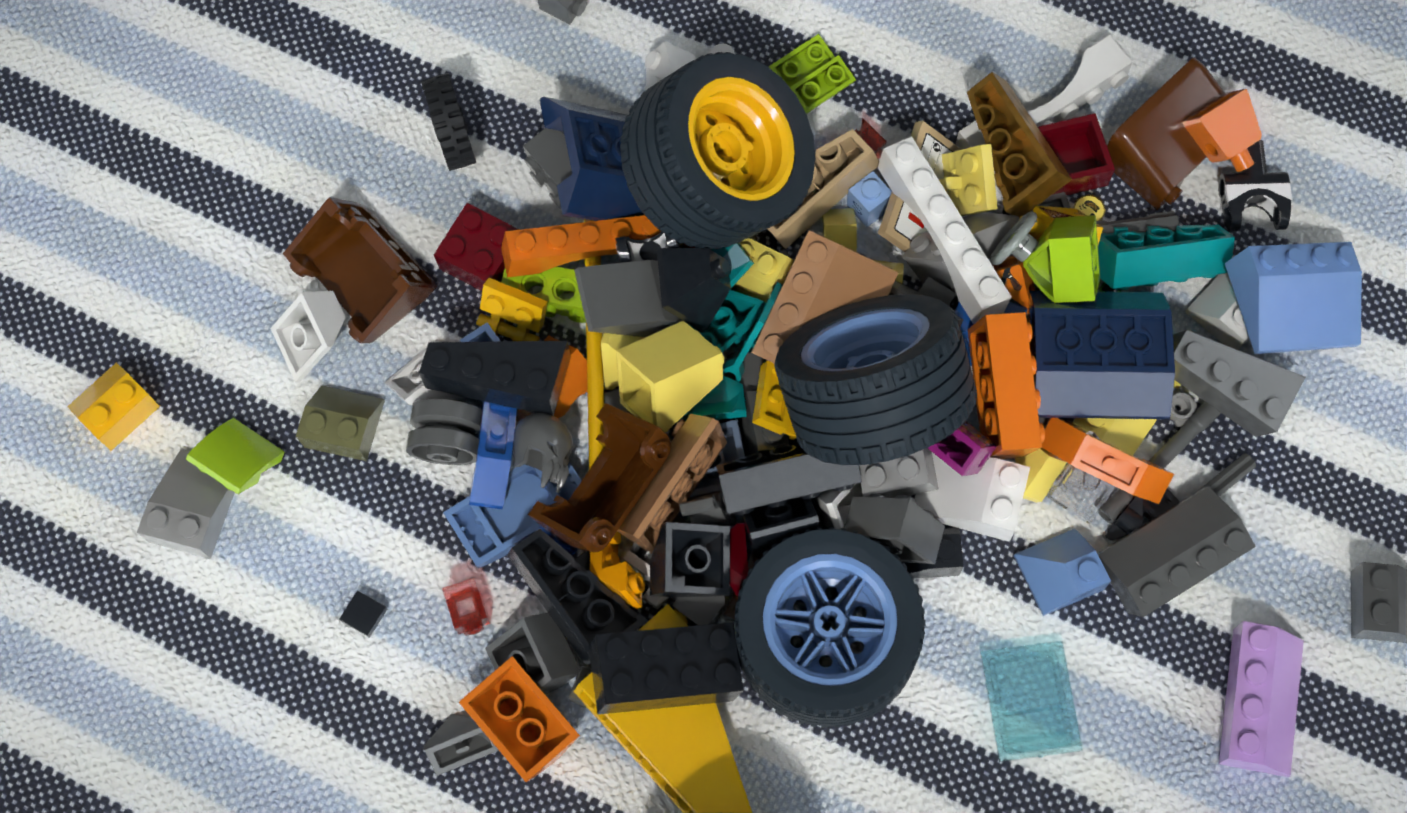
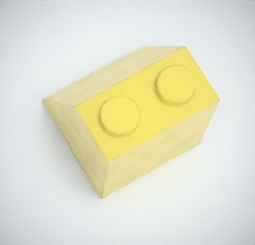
[616,321,724,433]

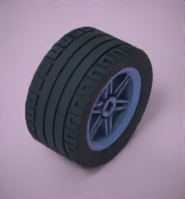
[774,294,977,465]
[734,527,926,728]

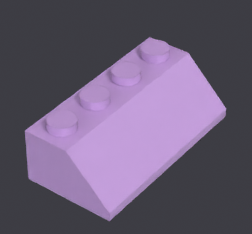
[1219,621,1304,777]

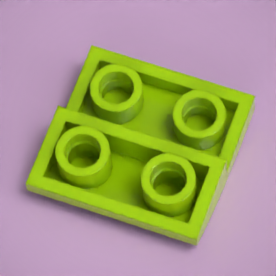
[768,34,856,114]
[186,418,285,494]

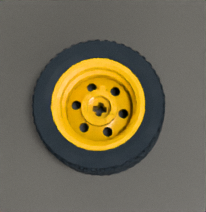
[620,52,816,249]

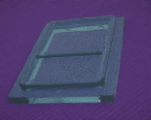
[980,641,1083,762]

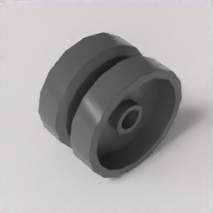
[406,399,482,465]

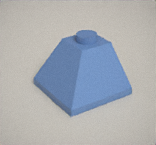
[1013,529,1111,616]

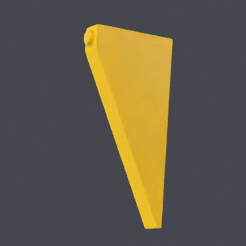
[573,604,752,813]

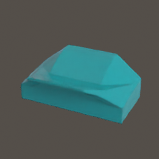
[680,376,747,421]

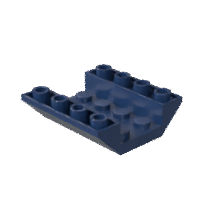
[539,96,645,221]
[1029,291,1175,420]

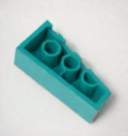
[1098,225,1235,291]

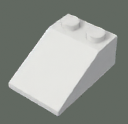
[915,452,1030,542]

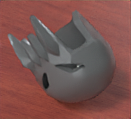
[513,412,573,493]

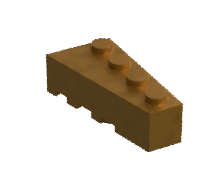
[967,72,1072,218]

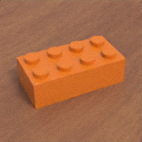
[968,312,1045,459]

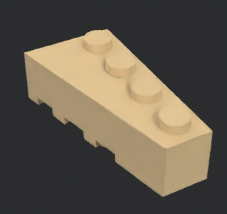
[767,129,879,249]

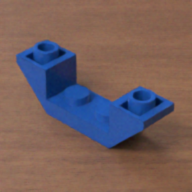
[469,401,517,510]

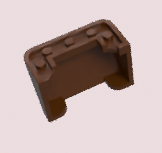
[1107,57,1226,211]
[283,197,437,343]
[528,403,671,553]

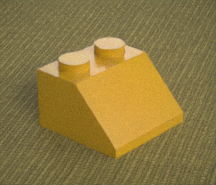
[67,363,160,451]

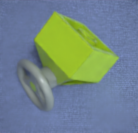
[990,211,1100,303]

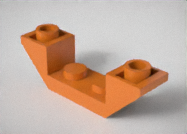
[1042,418,1174,504]

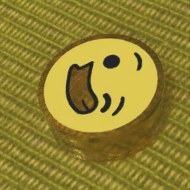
[1073,195,1105,221]

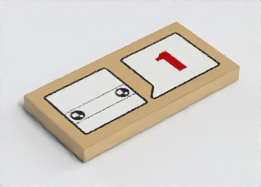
[878,120,962,252]

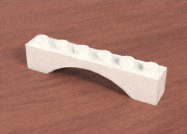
[956,35,1133,149]
[878,136,1012,324]

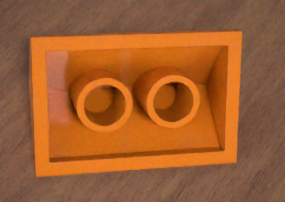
[459,656,580,783]

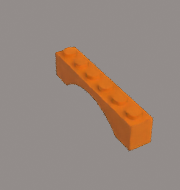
[501,215,695,278]

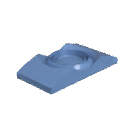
[443,462,582,569]

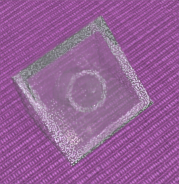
[1046,431,1115,524]

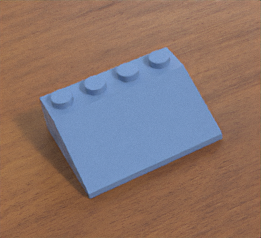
[1225,242,1362,354]

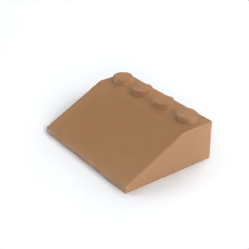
[751,230,899,364]
[618,414,727,554]

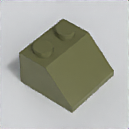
[296,386,385,461]

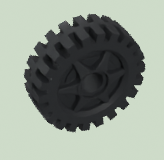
[421,73,476,171]

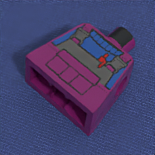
[928,421,996,476]

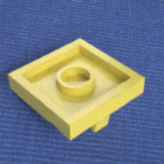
[939,144,998,216]

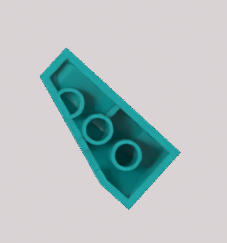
[688,290,765,353]

